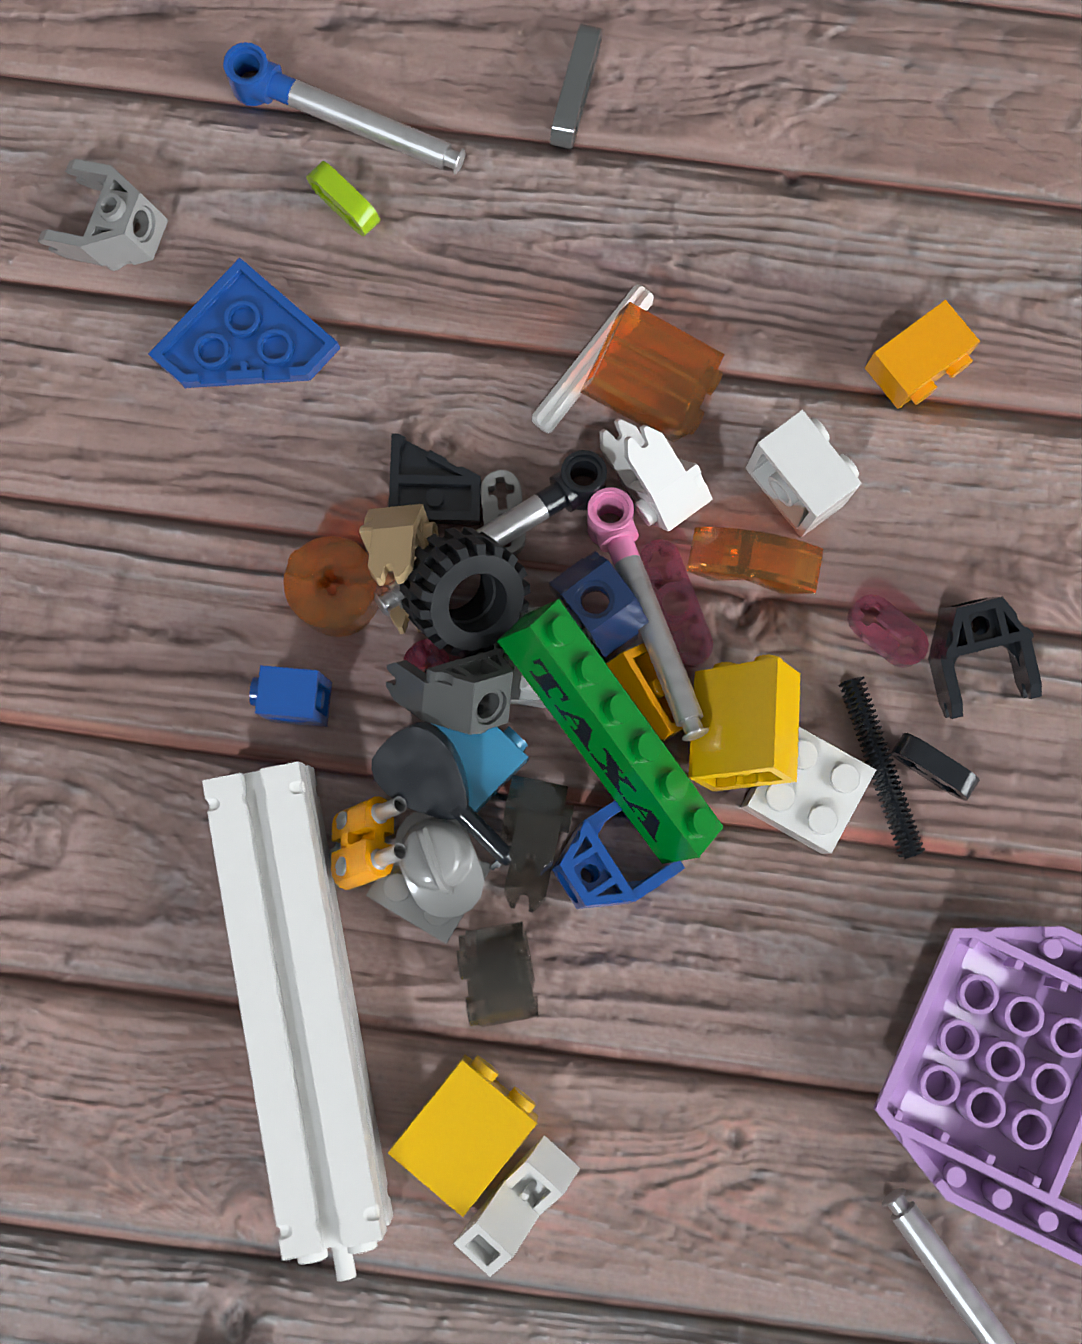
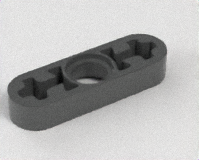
[550,24,603,149]

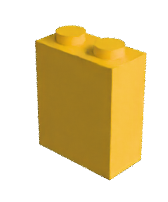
[688,655,800,792]
[388,1054,538,1217]

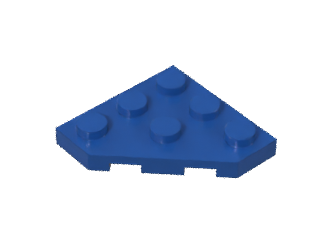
[148,257,341,388]

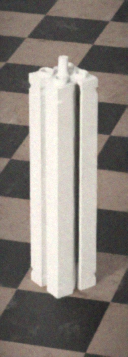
[202,762,393,1281]

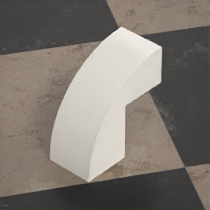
[453,1136,580,1277]

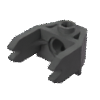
[386,648,513,735]

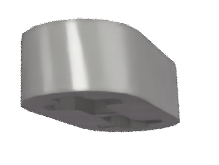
[481,470,526,556]

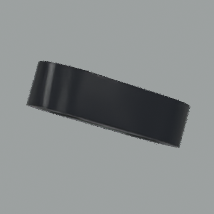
[891,733,980,801]

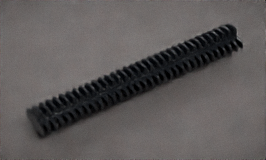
[839,676,925,860]

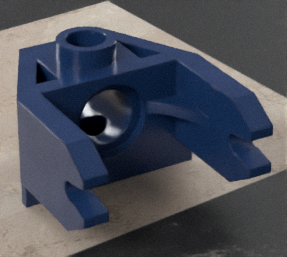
[549,551,649,663]

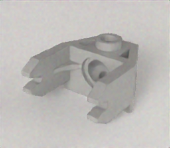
[38,159,168,271]

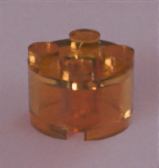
[283,536,383,637]

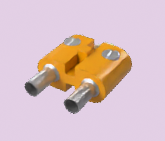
[329,796,407,890]

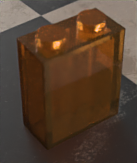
[580,302,725,443]

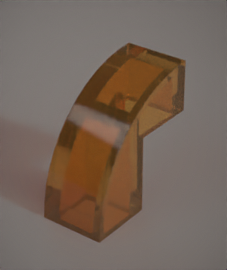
[687,527,824,594]

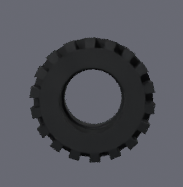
[399,527,531,657]

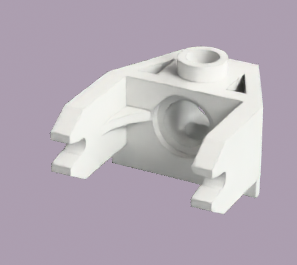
[599,418,713,532]

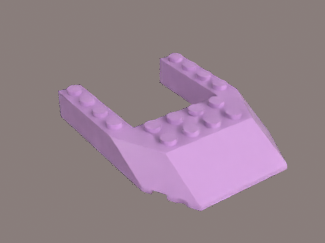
[873,926,1082,1266]

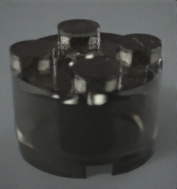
[457,921,539,1027]

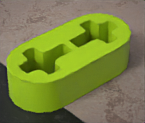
[306,161,380,237]

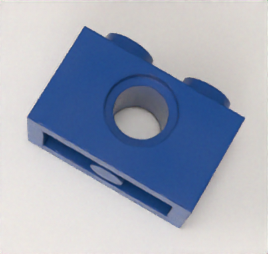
[249,665,332,727]

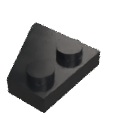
[389,433,482,525]

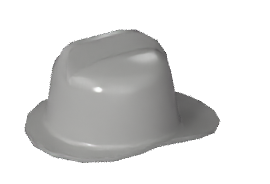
[395,811,484,919]

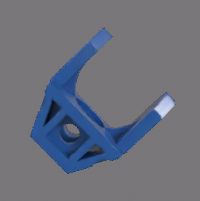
[552,801,685,909]

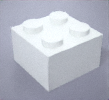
[745,410,862,538]
[740,727,876,854]

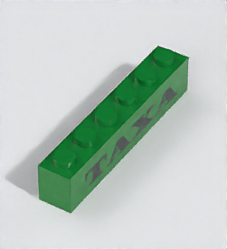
[497,599,724,864]

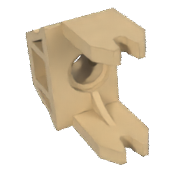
[359,504,439,634]

